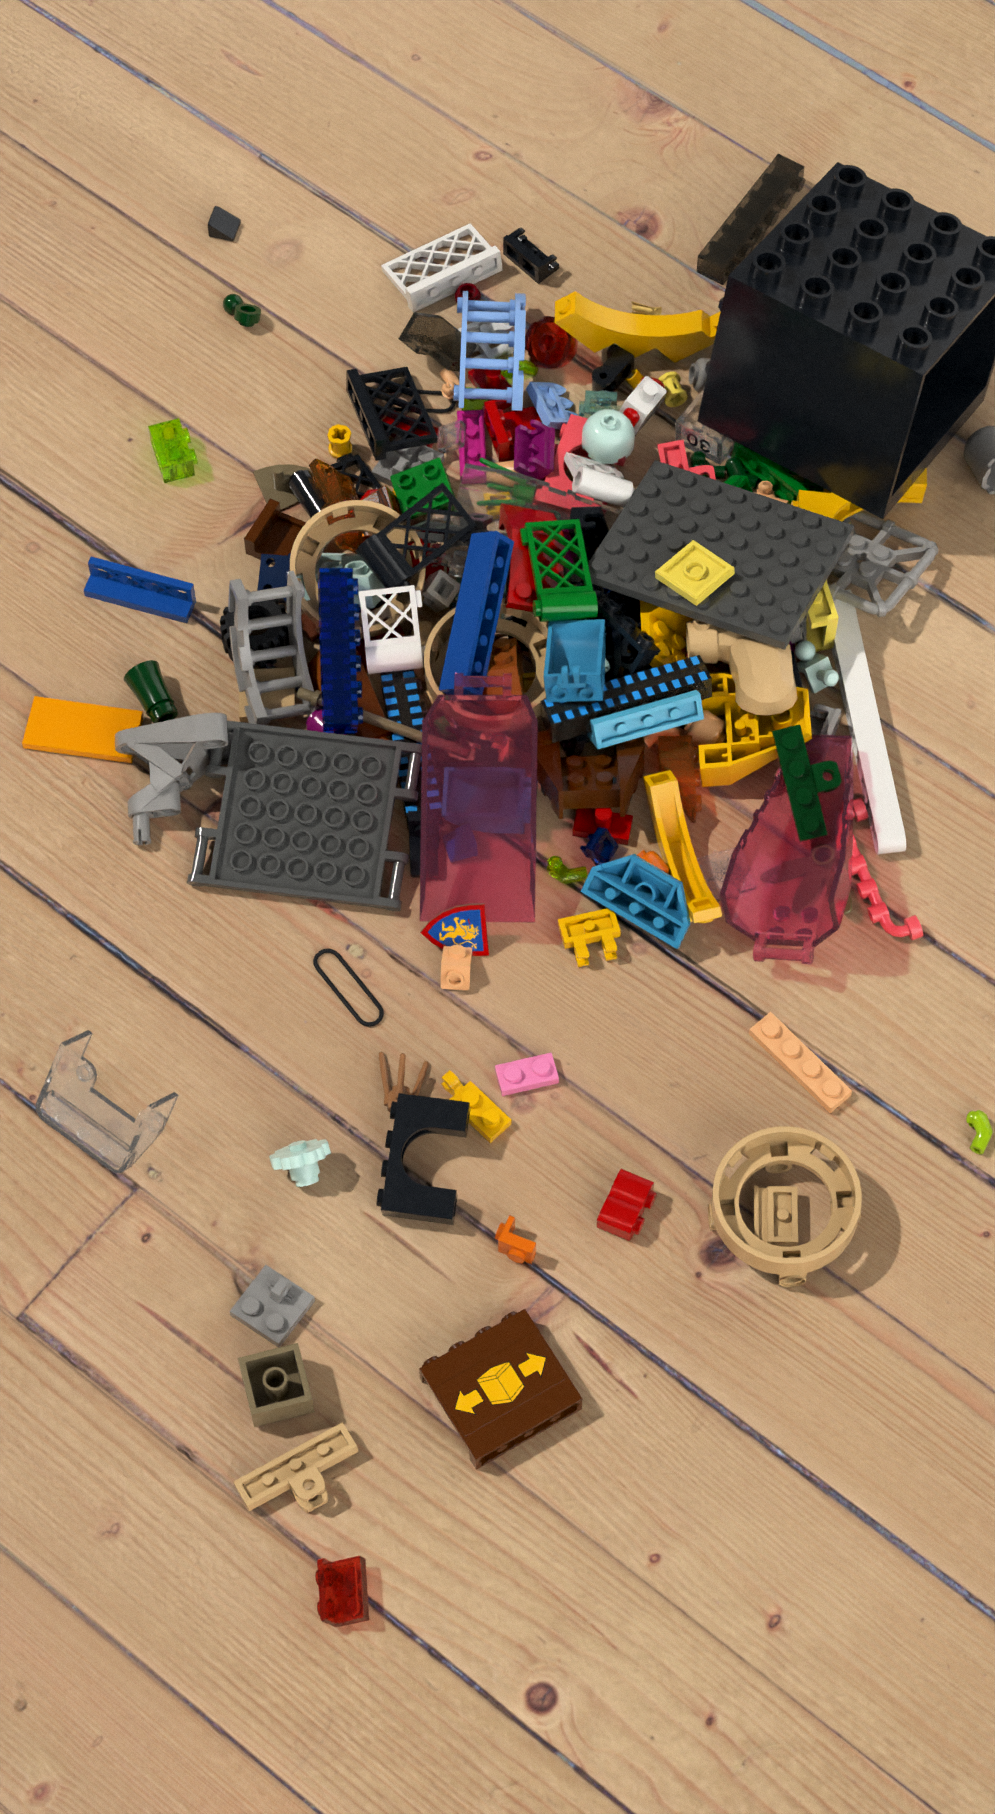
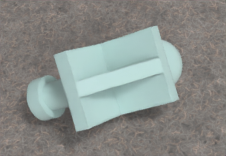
[795,640,839,694]

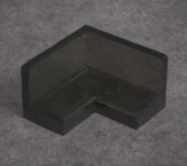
[398,312,477,371]

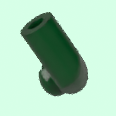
[690,451,726,479]

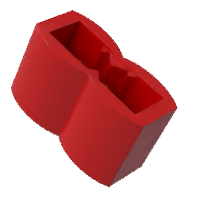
[597,1169,657,1241]

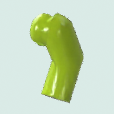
[966,1110,993,1155]

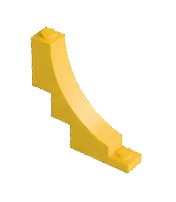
[555,291,721,363]

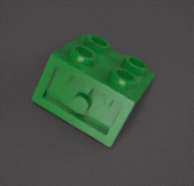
[390,457,458,520]

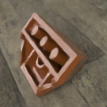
[473,638,525,714]

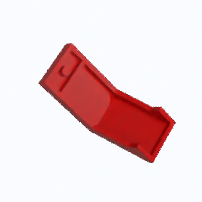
[499,503,566,612]

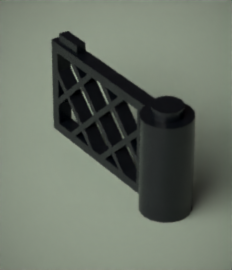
[356,483,477,595]

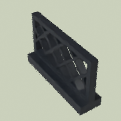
[346,367,438,461]

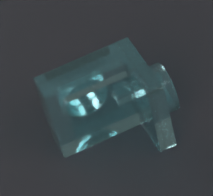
[579,390,617,418]

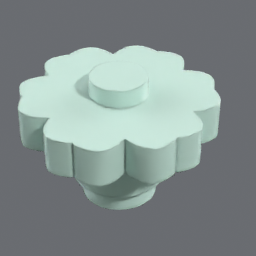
[269,1139,331,1187]

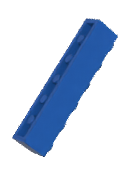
[439,531,514,700]

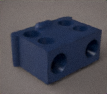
[257,553,291,605]

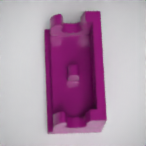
[514,420,555,483]

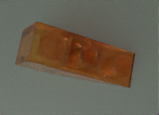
[657,735,702,823]

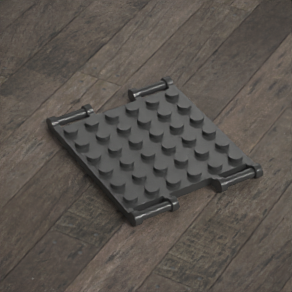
[187,720,425,911]

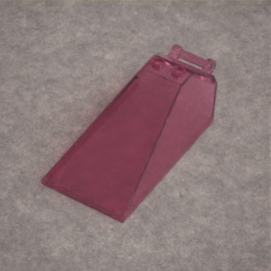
[420,673,538,923]

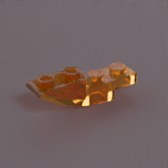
[309,458,363,554]

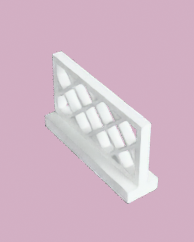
[381,224,503,313]

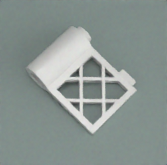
[564,452,636,508]
[359,585,425,674]

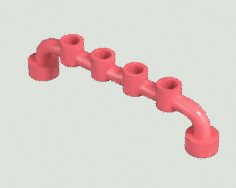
[835,797,923,940]

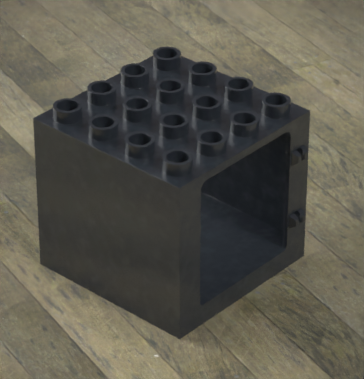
[697,162,995,519]

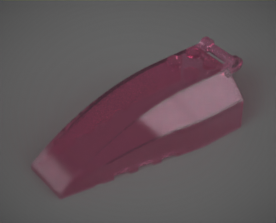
[719,735,853,965]

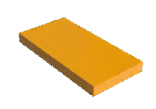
[22,696,144,763]

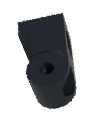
[592,344,634,397]

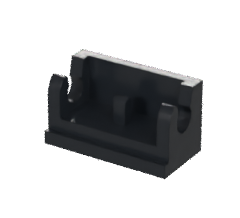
[503,228,559,284]
[568,507,609,560]

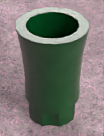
[124,660,178,723]

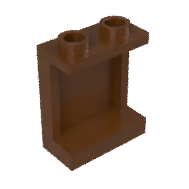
[244,498,329,566]

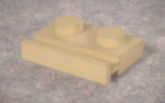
[753,1186,798,1247]

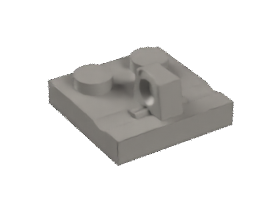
[371,435,444,487]
[230,1265,315,1348]

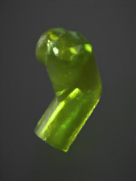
[501,359,539,379]
[547,856,588,884]

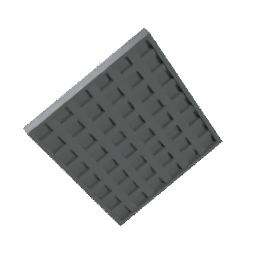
[582,460,855,650]

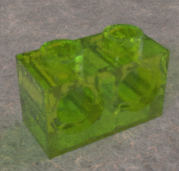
[148,418,198,483]

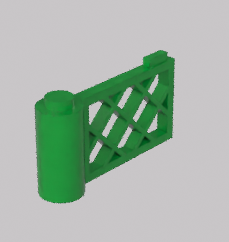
[520,519,598,622]

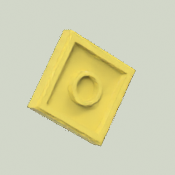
[655,540,735,606]

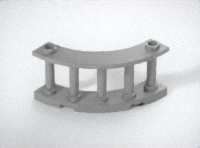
[228,571,322,725]

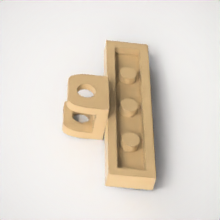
[233,1422,359,1512]

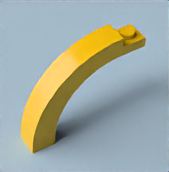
[643,770,722,923]

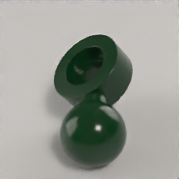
[223,294,261,327]

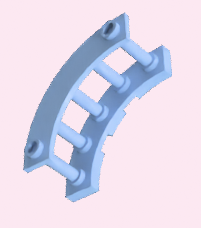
[453,291,526,411]

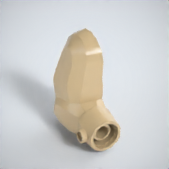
[686,619,797,716]

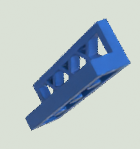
[84,556,196,624]

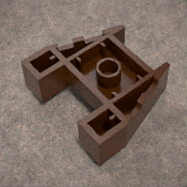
[530,731,644,819]

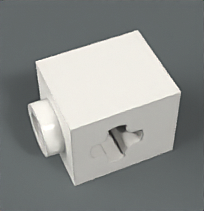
[422,569,461,613]

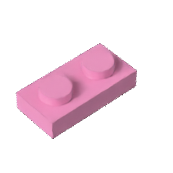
[495,1052,559,1096]

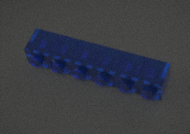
[318,568,363,734]

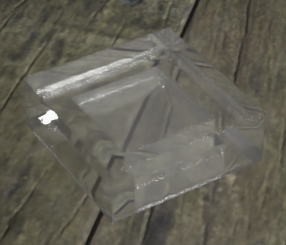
[437,420,466,454]

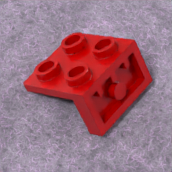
[484,400,541,462]

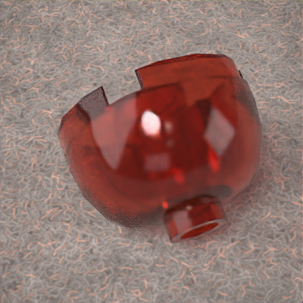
[525,316,578,370]

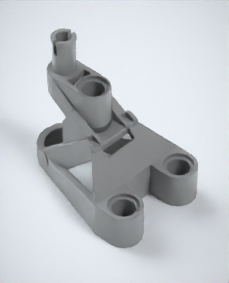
[115,713,233,845]

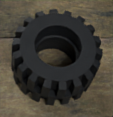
[220,599,290,669]

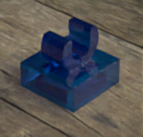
[580,827,619,865]

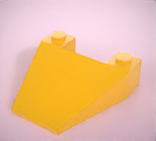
[695,673,812,787]

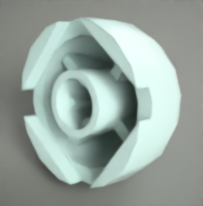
[582,409,635,464]

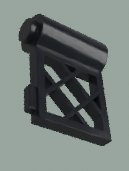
[289,453,381,525]

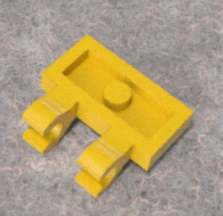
[558,908,621,967]

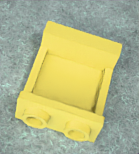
[806,580,839,652]

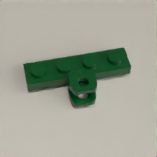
[772,724,842,842]

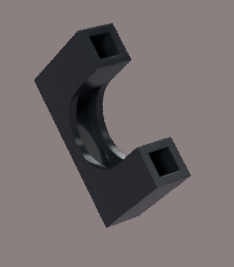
[376,1093,471,1225]

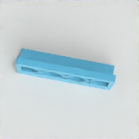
[586,690,704,749]

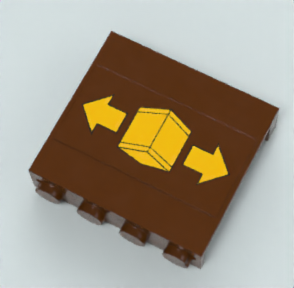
[419,1309,583,1470]

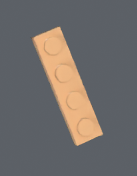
[749,1012,852,1113]

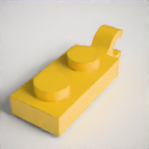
[441,1070,512,1143]

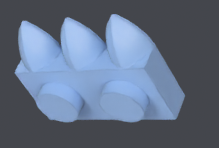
[526,382,579,429]

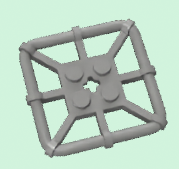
[828,511,939,617]

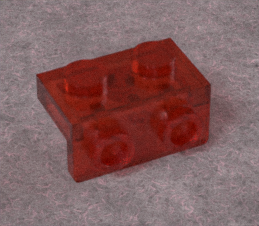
[315,1556,369,1628]

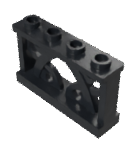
[562,583,661,704]

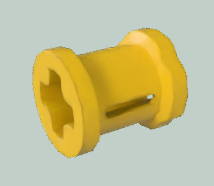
[327,424,352,459]

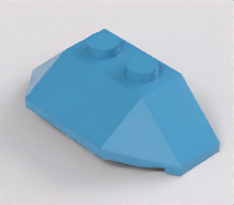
[580,854,691,949]

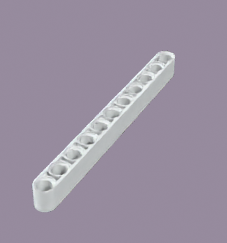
[831,589,906,855]

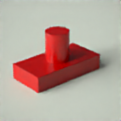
[468,369,512,410]
[572,808,633,845]

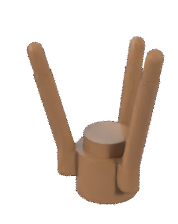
[379,1052,429,1112]

